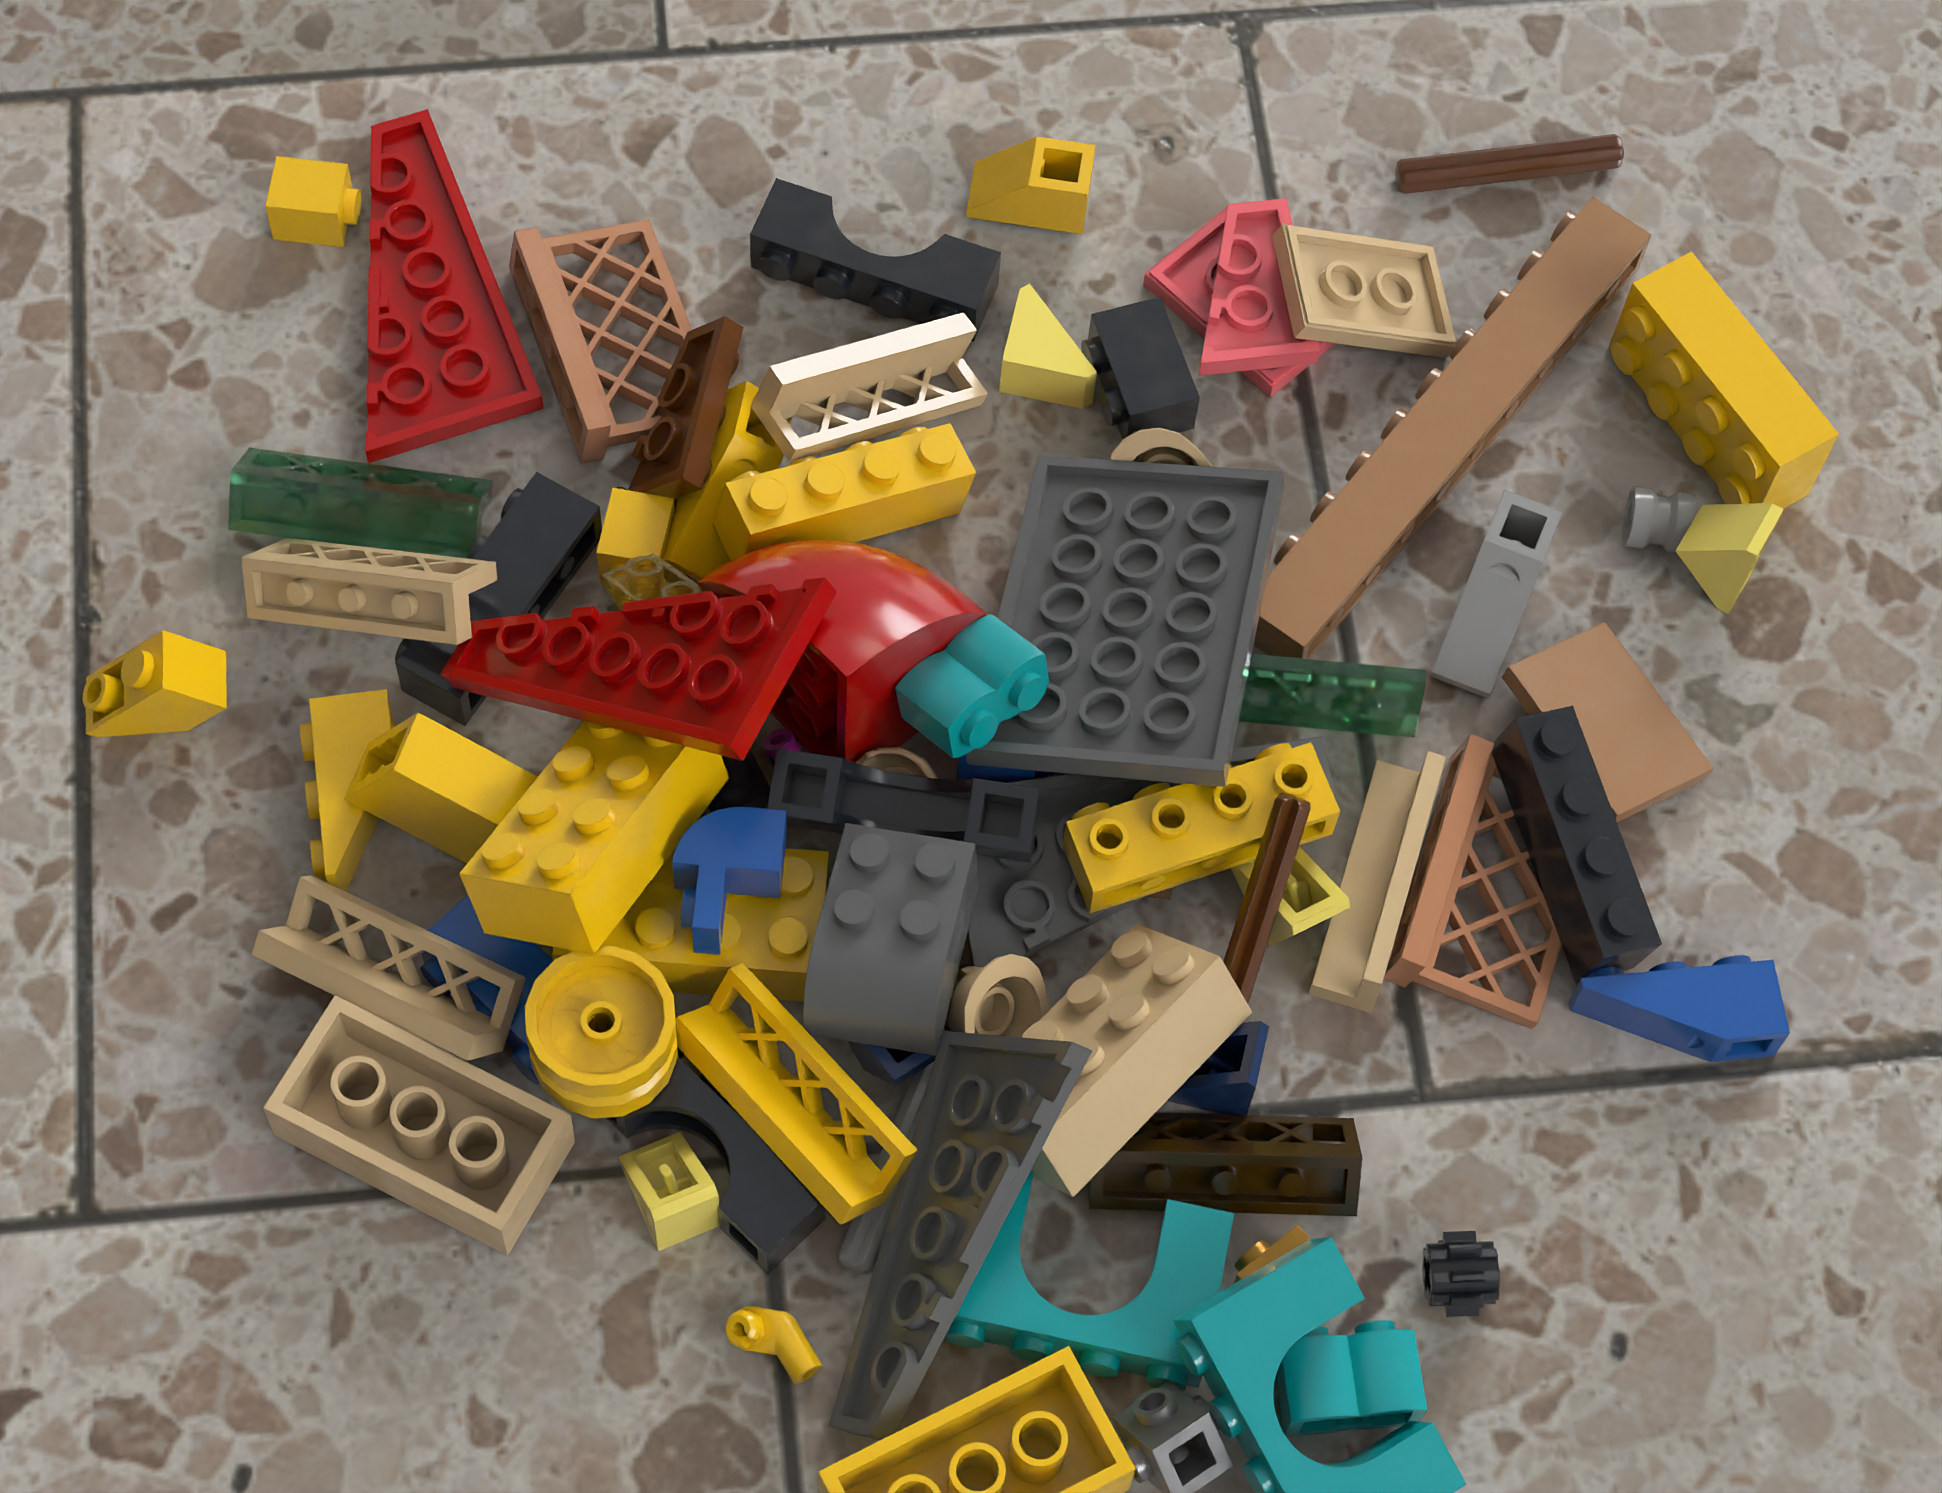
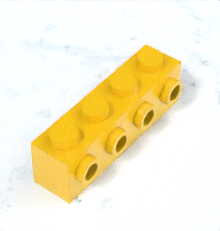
[713,423,976,561]
[1063,742,1340,914]

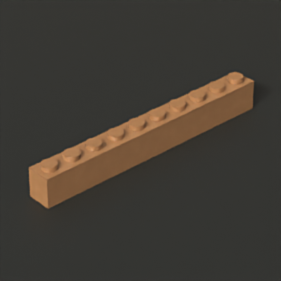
[1254,196,1652,675]

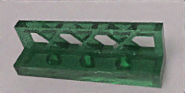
[228,447,493,559]
[1239,654,1426,738]

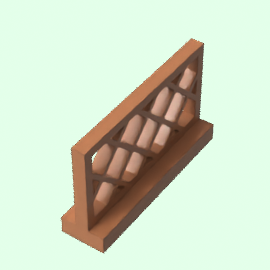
[509,219,692,463]
[1384,734,1561,1029]

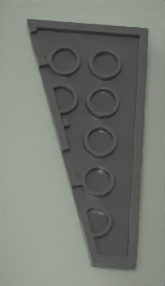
[967,736,1336,967]

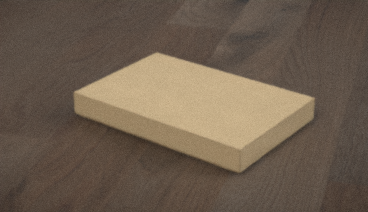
[1272,224,1456,358]

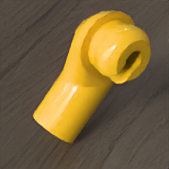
[725,1306,823,1384]

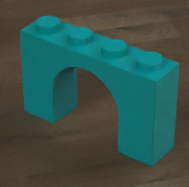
[944,1170,1234,1391]
[1173,1237,1467,1493]

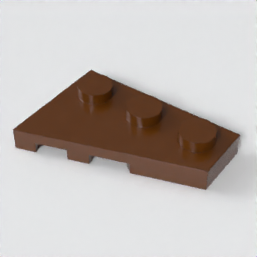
[617,316,744,499]

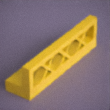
[675,963,918,1225]

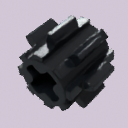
[1422,1231,1500,1317]

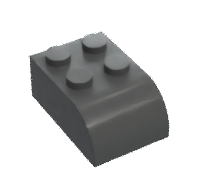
[803,823,979,1056]

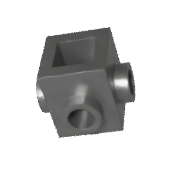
[1113,1381,1233,1493]

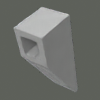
[1430,490,1563,699]

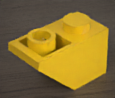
[966,136,1096,234]
[83,630,227,737]

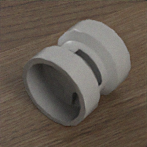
[1623,486,1697,554]

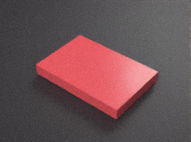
[1143,206,1335,398]

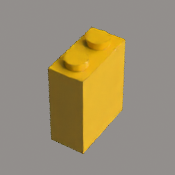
[344,712,538,863]

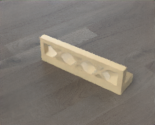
[751,312,988,462]
[241,538,497,645]
[1309,751,1446,1013]
[252,875,526,1061]

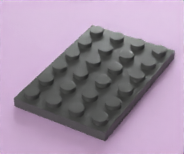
[966,455,1285,787]

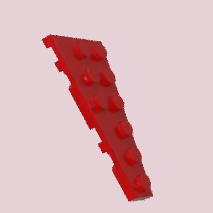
[365,109,544,464]

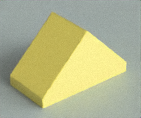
[999,283,1097,409]
[1676,503,1784,614]
[1231,846,1350,947]
[618,1132,720,1251]

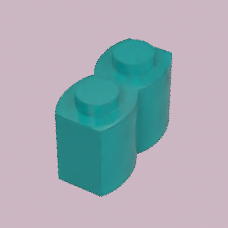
[895,614,1050,758]
[1276,1320,1427,1436]

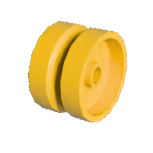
[525,945,678,1119]

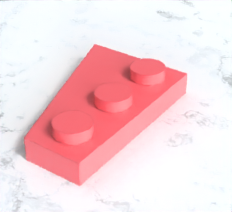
[1198,198,1320,376]

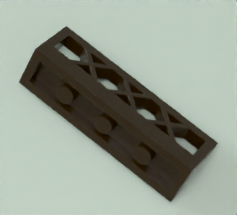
[1088,1112,1363,1216]

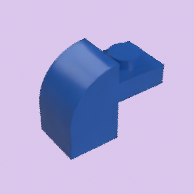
[672,807,787,955]

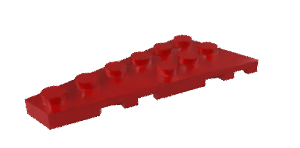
[440,577,837,761]

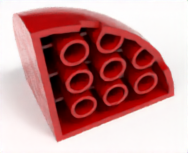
[684,540,987,763]

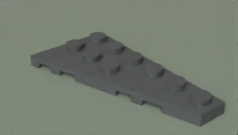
[828,1031,1093,1440]

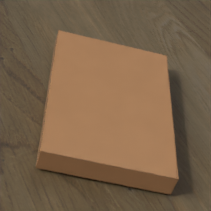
[1502,622,1714,823]

